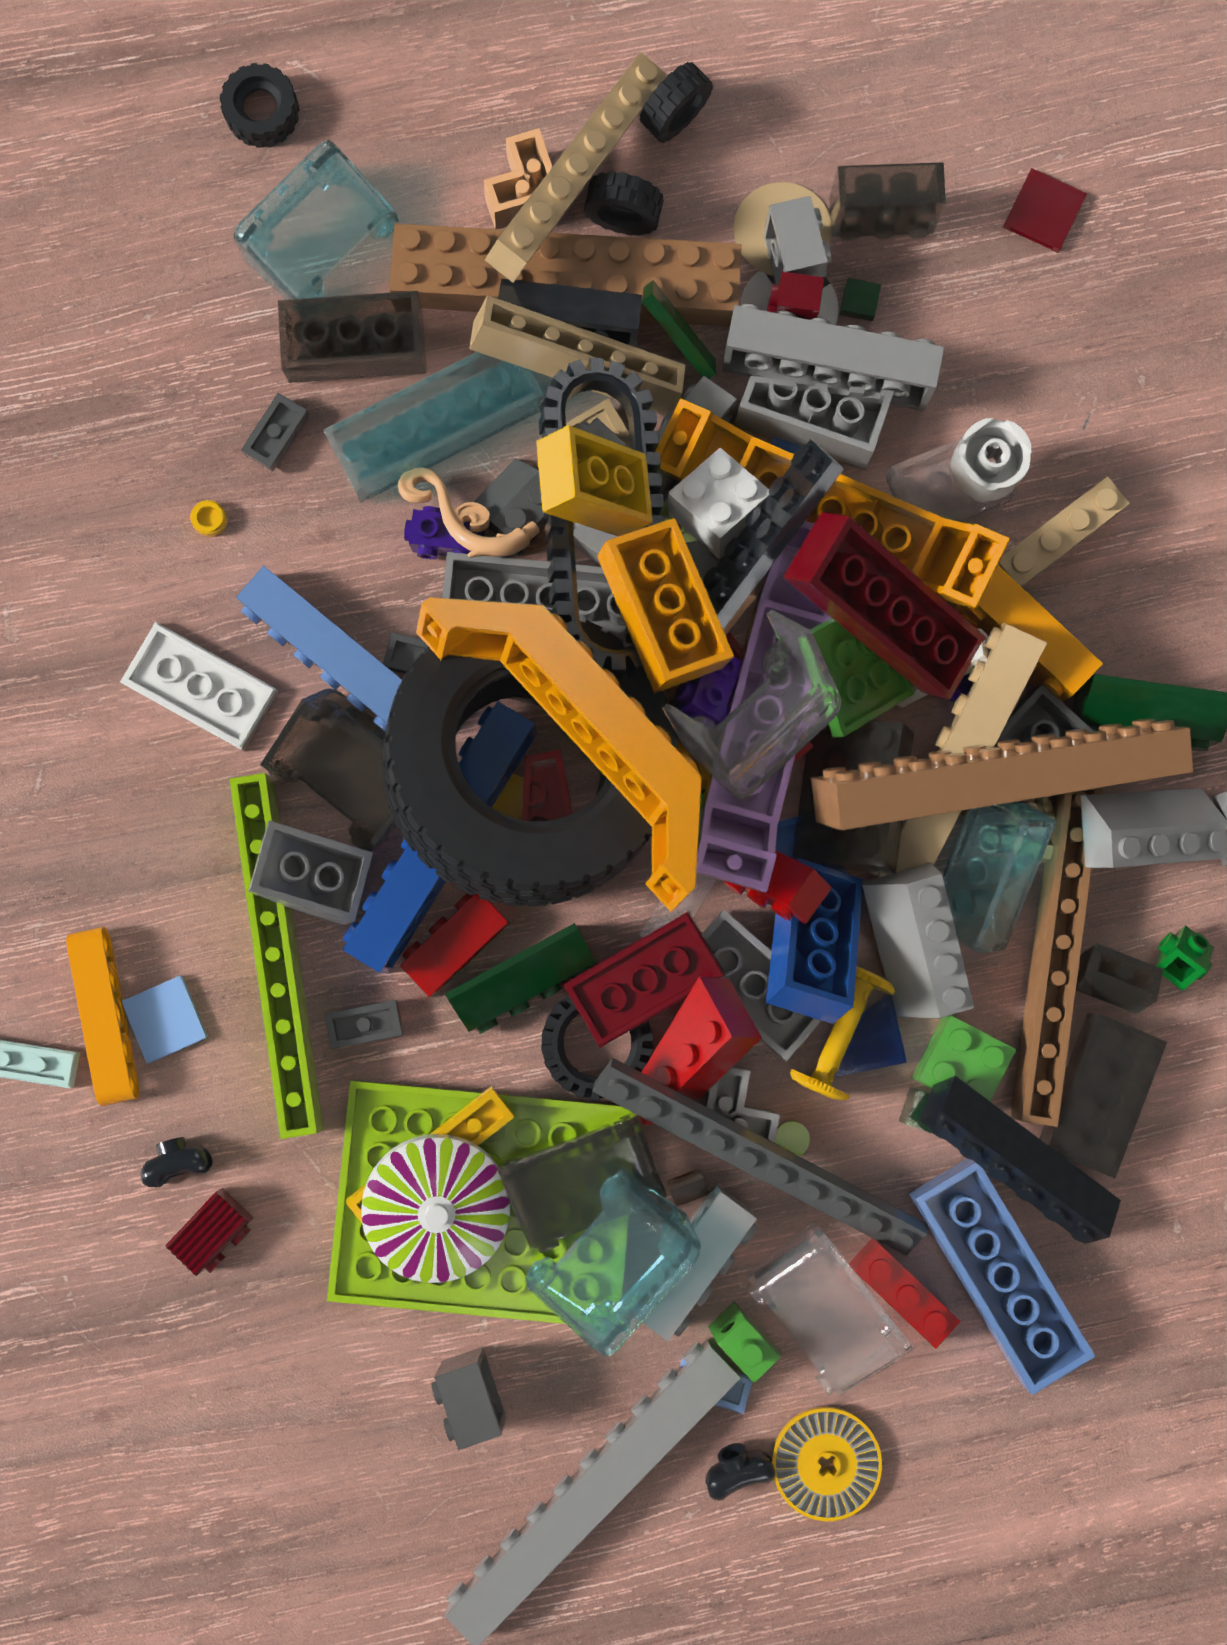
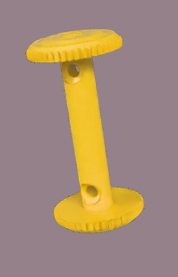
[790,966,895,1102]

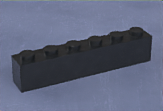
[919,1075,1121,1244]

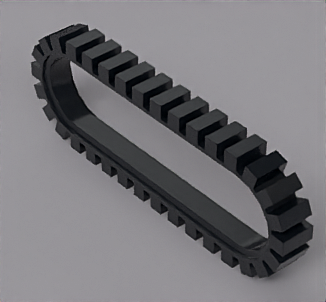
[538,358,665,681]

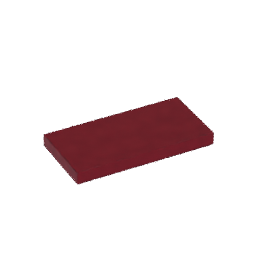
[563,911,726,1048]

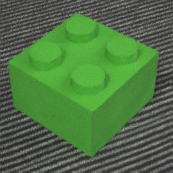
[911,1015,1016,1101]

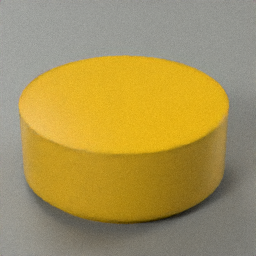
[190,500,228,537]

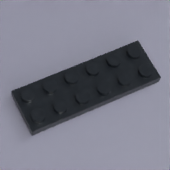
[703,439,844,630]

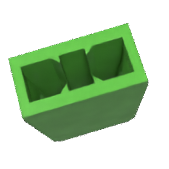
[708,1301,782,1383]

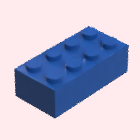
[766,858,863,1024]

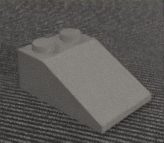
[248,821,373,925]

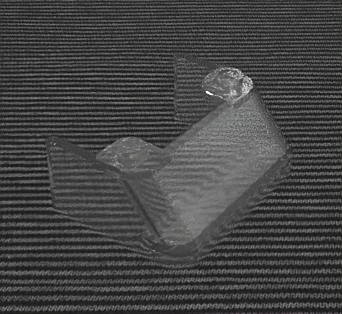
[662,610,841,799]

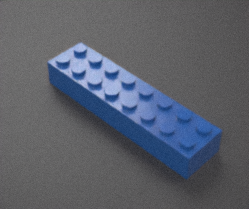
[343,701,538,974]

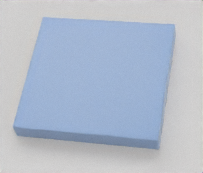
[121,975,208,1064]

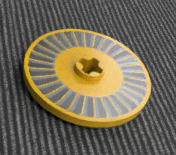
[772,1406,882,1521]

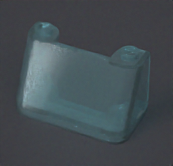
[234,140,399,316]
[525,1168,701,1357]

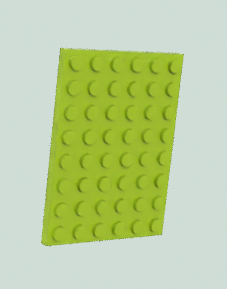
[327,1080,637,1329]

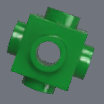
[1154,925,1214,991]

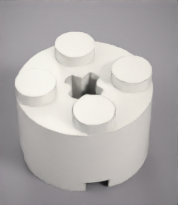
[950,418,1032,502]

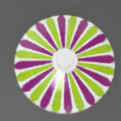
[362,1134,510,1283]

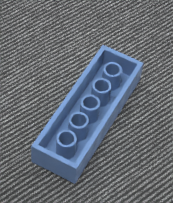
[908,1158,1096,1395]

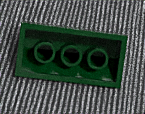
[1072,674,1227,751]
[445,923,596,1034]

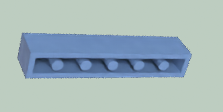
[236,565,402,732]

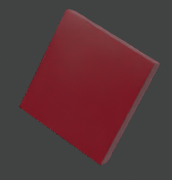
[1003,168,1087,253]

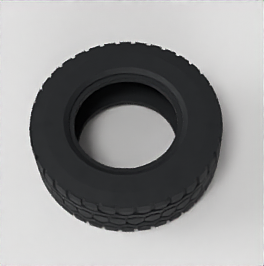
[382,609,678,907]

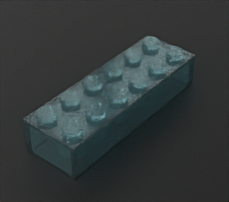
[323,352,544,503]

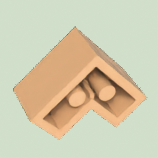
[484,128,552,229]

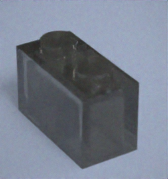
[1076,943,1163,1014]

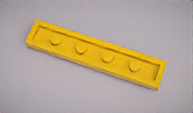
[346,1086,515,1224]

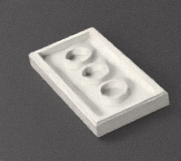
[120,622,279,751]

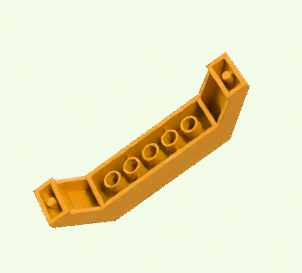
[655,398,1010,609]
[416,597,701,912]

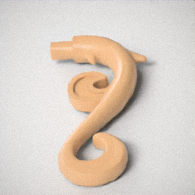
[398,467,540,558]

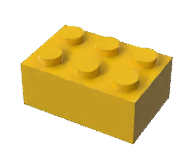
[536,425,653,536]

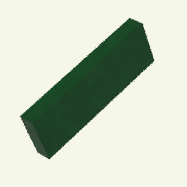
[642,280,716,379]

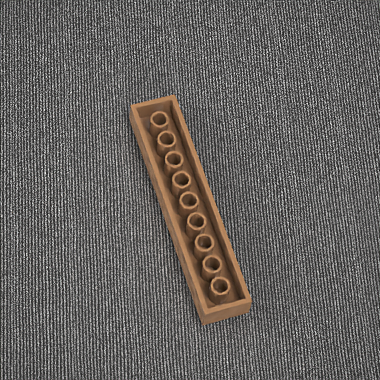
[389,223,742,327]
[811,719,1193,830]

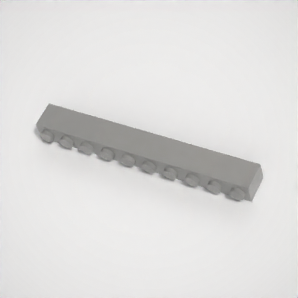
[445,1339,741,1645]

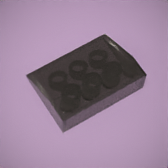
[792,721,914,874]

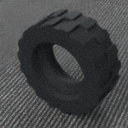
[639,62,713,143]
[220,63,300,148]
[583,172,664,236]

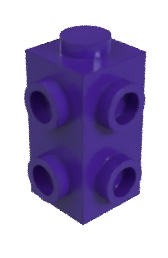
[404,506,485,560]
[672,656,742,732]

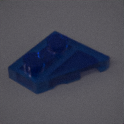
[835,994,907,1077]

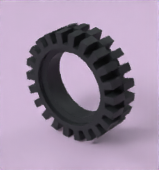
[541,995,653,1100]

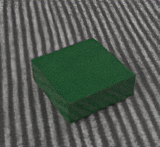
[840,277,881,321]

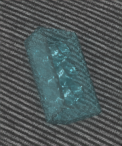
[943,801,1057,953]

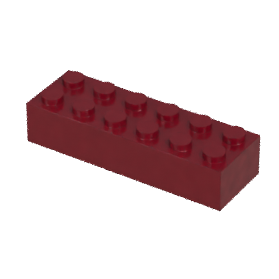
[783,512,986,700]

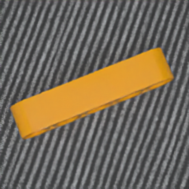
[66,926,140,1107]

